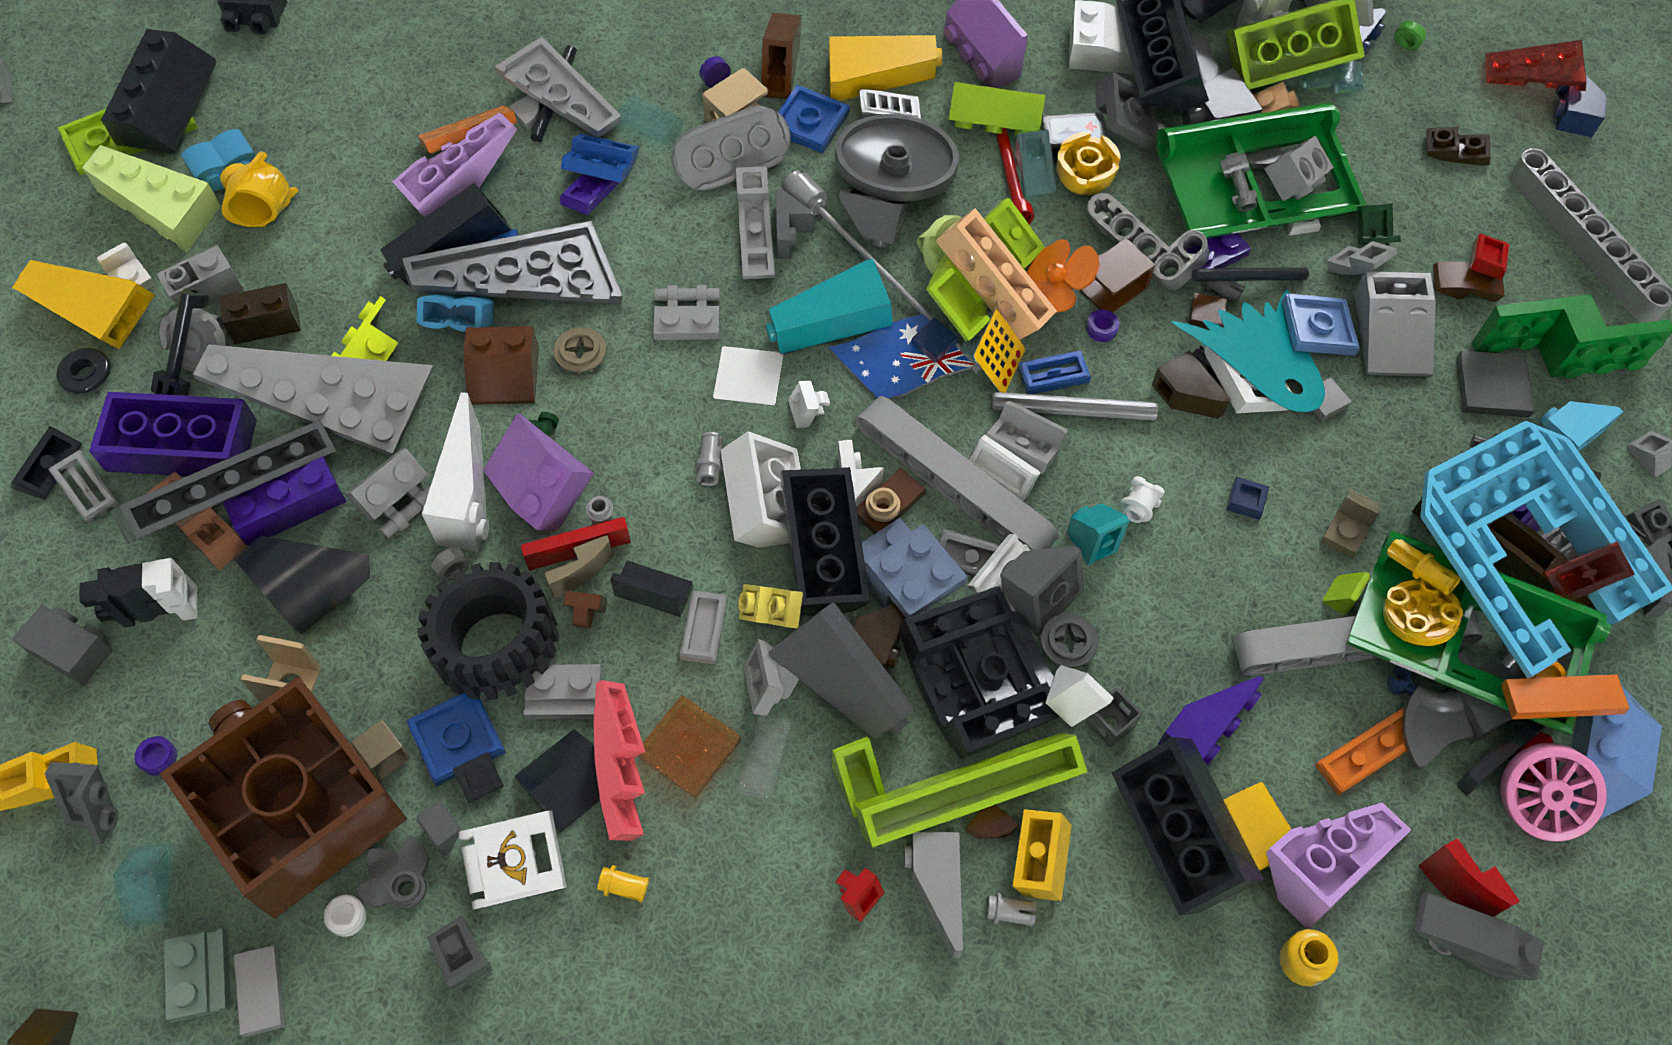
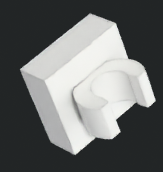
[788,381,830,428]

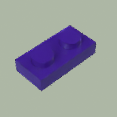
[1186,233,1251,269]

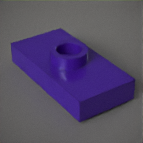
[560,174,619,215]

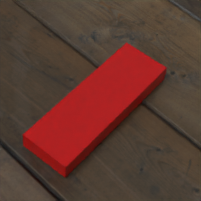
[521,517,631,571]

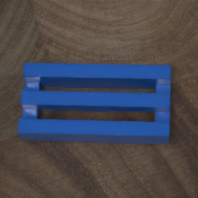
[1017,350,1091,394]

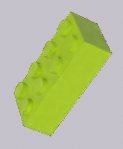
[1225,0,1365,90]

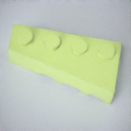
[82,145,221,253]

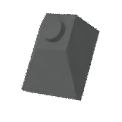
[839,187,911,247]
[1000,546,1084,636]

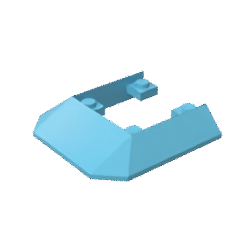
[1420,421,1672,678]

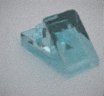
[1015,129,1056,197]

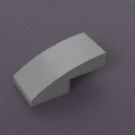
[1327,241,1398,275]

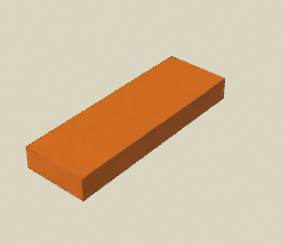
[1501,674,1630,719]
[1315,708,1407,796]

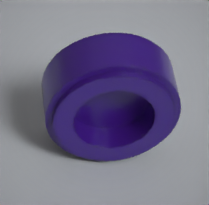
[699,56,731,88]
[1086,309,1120,342]
[134,736,177,776]

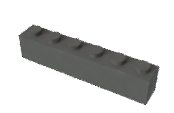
[111,420,336,544]

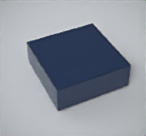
[912,318,958,363]
[1226,476,1270,520]

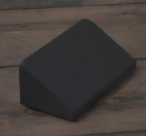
[10,426,82,500]

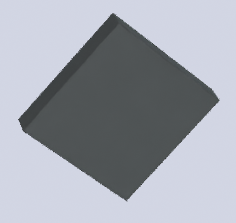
[1457,351,1534,417]

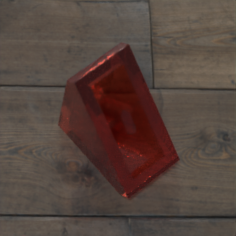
[1545,541,1635,600]

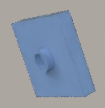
[1282,293,1360,356]

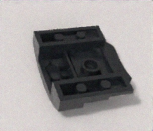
[899,586,1061,759]

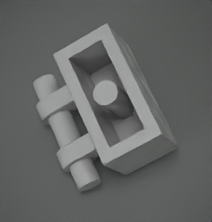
[345,448,431,539]

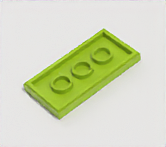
[58,108,199,176]

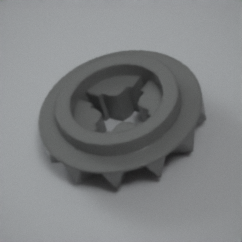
[1040,614,1098,669]

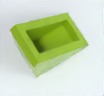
[832,736,885,818]

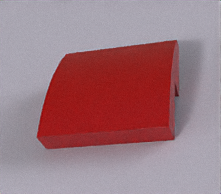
[1418,838,1520,917]

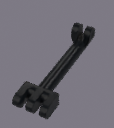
[151,288,209,396]

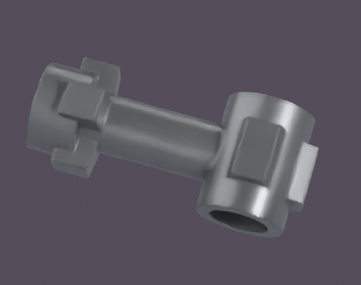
[1220,152,1258,212]

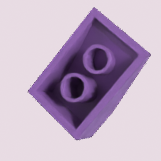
[483,414,594,530]

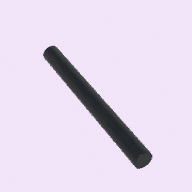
[530,45,577,142]
[1192,267,1309,282]

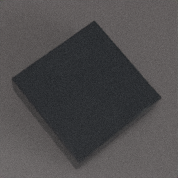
[453,751,504,803]

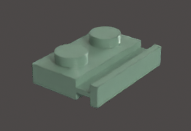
[164,928,230,1023]

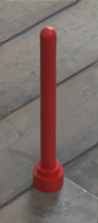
[996,128,1035,224]

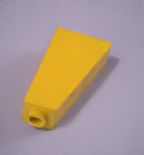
[829,35,942,101]
[12,260,155,349]

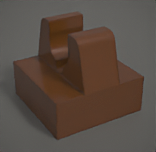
[563,591,607,629]

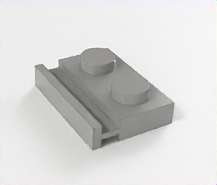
[523,664,602,719]

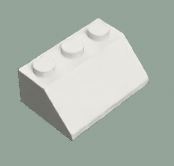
[721,431,801,548]

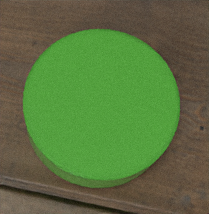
[1394,20,1426,51]

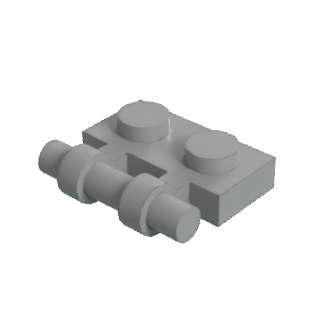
[653,285,720,340]

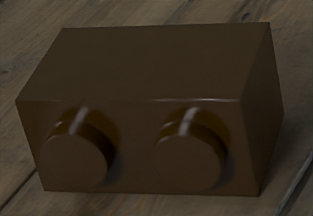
[220,283,301,345]

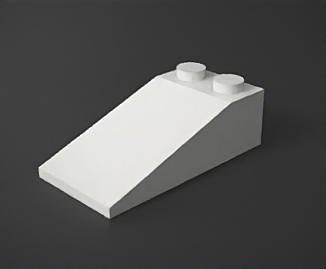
[1068,0,1134,74]
[422,392,489,552]

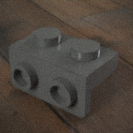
[45,762,118,845]

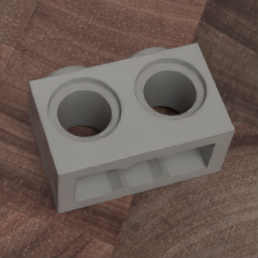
[1265,136,1334,201]

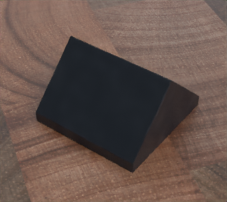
[514,729,600,833]

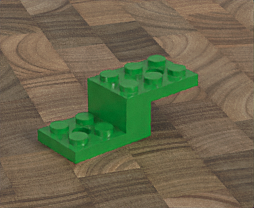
[1471,294,1672,379]

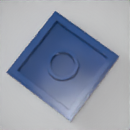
[778,85,850,154]
[406,692,506,787]

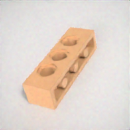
[935,208,1057,340]

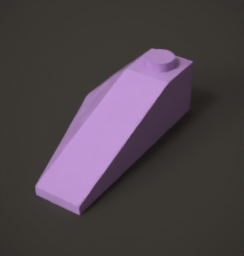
[392,113,517,218]
[1266,803,1411,929]

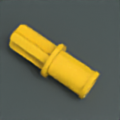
[1387,539,1461,596]

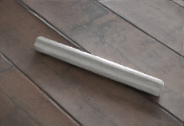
[992,392,1158,420]

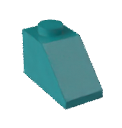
[1067,503,1130,565]

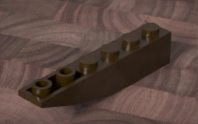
[1412,498,1598,610]

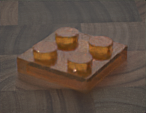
[637,695,741,799]

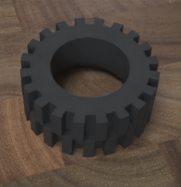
[417,562,559,700]

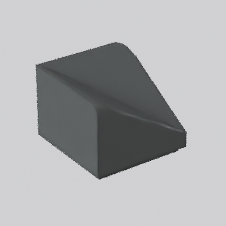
[416,800,460,856]

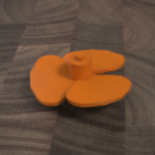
[1026,239,1099,313]

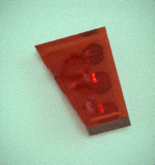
[1485,40,1587,91]

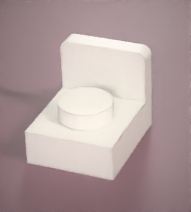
[97,243,155,289]

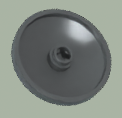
[835,114,959,202]

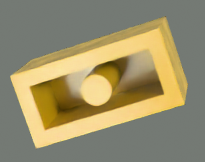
[1013,809,1072,901]

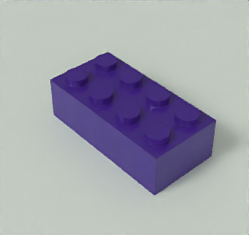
[89,392,257,476]

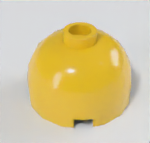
[1057,132,1120,196]

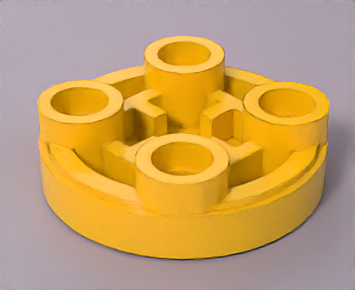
[1383,579,1463,646]

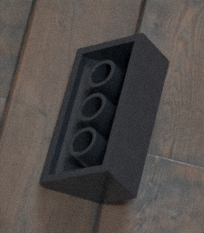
[101,29,217,153]

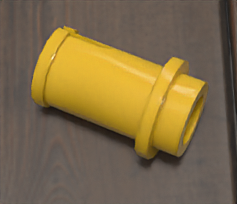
[597,865,649,903]

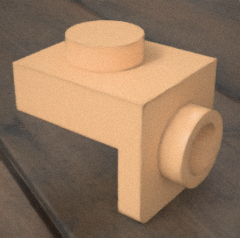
[1253,81,1300,113]

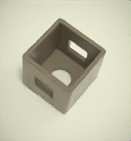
[351,720,411,781]

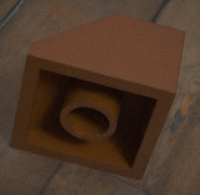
[463,326,539,405]

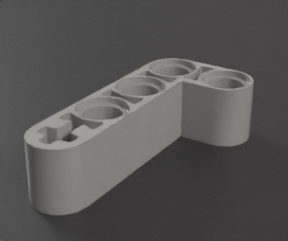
[1088,193,1210,291]

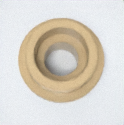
[866,487,900,522]

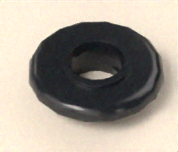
[56,348,111,394]

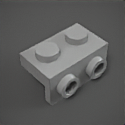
[986,401,1067,474]

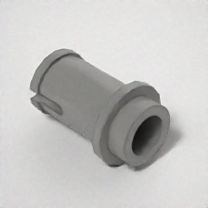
[586,496,614,525]
[985,892,1036,927]

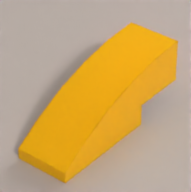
[0,742,98,811]

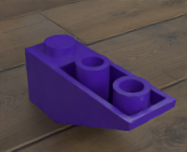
[1158,676,1264,765]

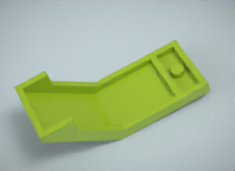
[926,198,1046,342]

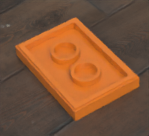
[418,105,517,154]

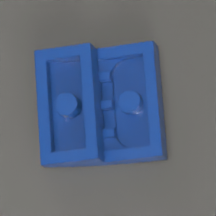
[561,133,640,183]

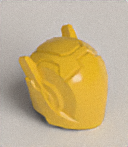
[222,151,298,227]

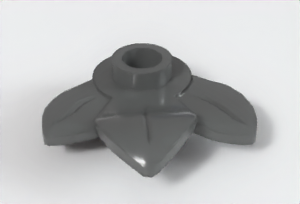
[355,836,428,909]

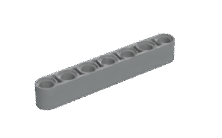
[1510,148,1672,323]
[856,396,1059,550]
[1232,610,1483,676]

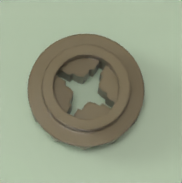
[554,327,607,375]

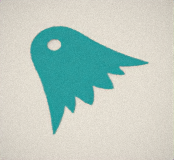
[1171,289,1325,412]

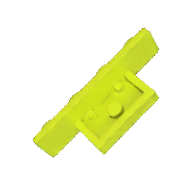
[331,296,398,361]

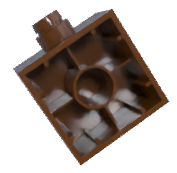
[159,676,407,919]

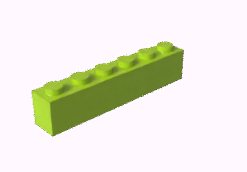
[853,732,1087,847]

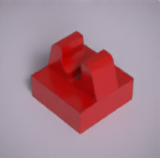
[835,868,885,923]

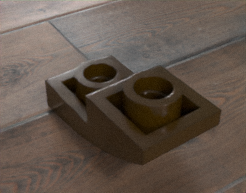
[1426,127,1491,165]

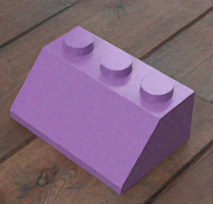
[944,0,1028,88]

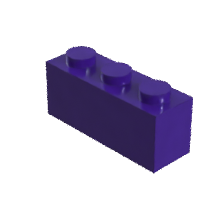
[223,456,347,546]

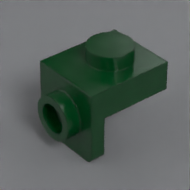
[1357,203,1401,246]

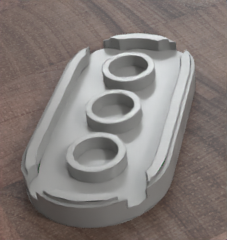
[672,106,791,190]

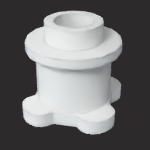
[1120,476,1165,523]

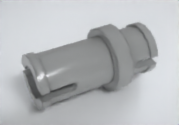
[695,432,723,486]

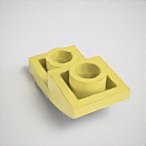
[738,584,803,628]

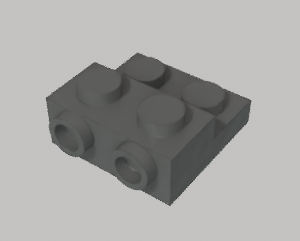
[1095,72,1158,151]

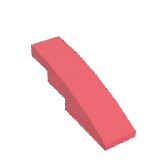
[593,680,645,841]

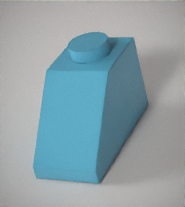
[1539,401,1624,451]

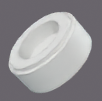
[324,895,367,937]

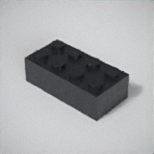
[1112,737,1264,915]

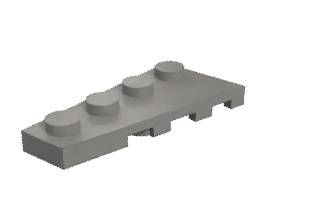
[495,37,621,137]

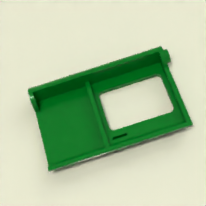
[1156,102,1367,238]
[1346,530,1611,736]

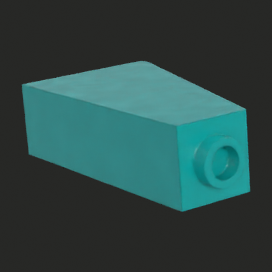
[765,258,893,354]

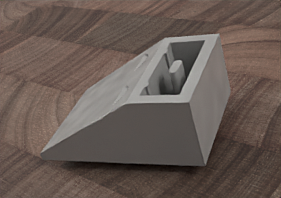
[1354,271,1436,377]

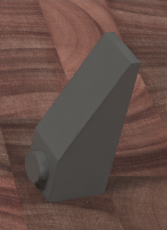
[1414,893,1544,980]

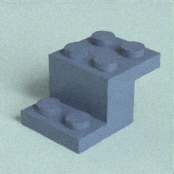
[862,518,968,618]

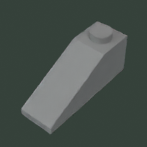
[904,832,963,958]

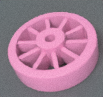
[1500,743,1607,842]

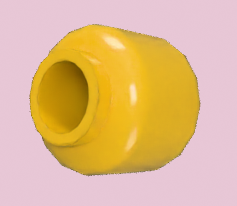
[1280,929,1338,987]

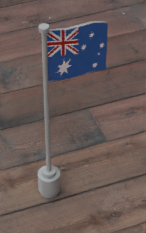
[782,171,983,400]

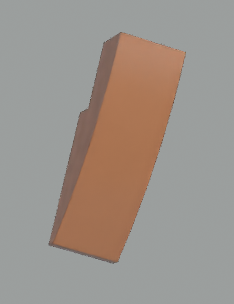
[146,472,247,570]

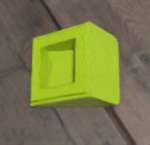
[1322,572,1371,615]

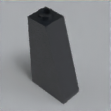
[380,183,512,286]

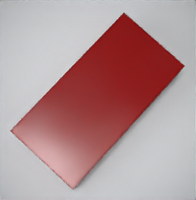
[1470,234,1509,280]

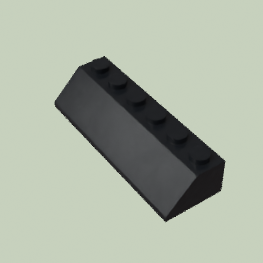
[1116,0,1209,112]

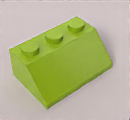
[949,82,1046,138]

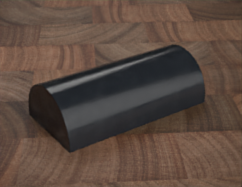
[780,467,870,616]

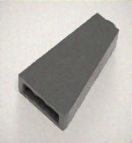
[768,602,915,739]

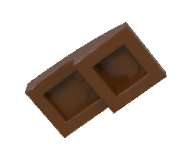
[1433,261,1505,302]

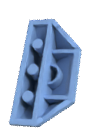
[1568,675,1662,820]

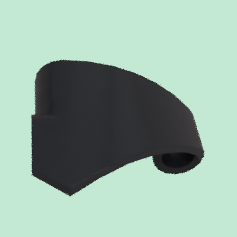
[234,536,370,634]

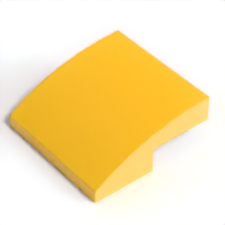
[1224,782,1291,871]

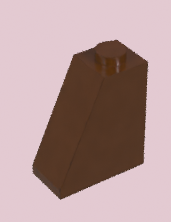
[761,12,801,99]

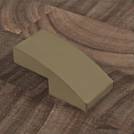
[545,535,613,599]

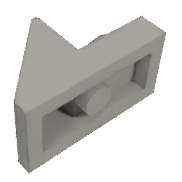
[743,639,799,717]

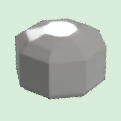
[431,547,469,581]

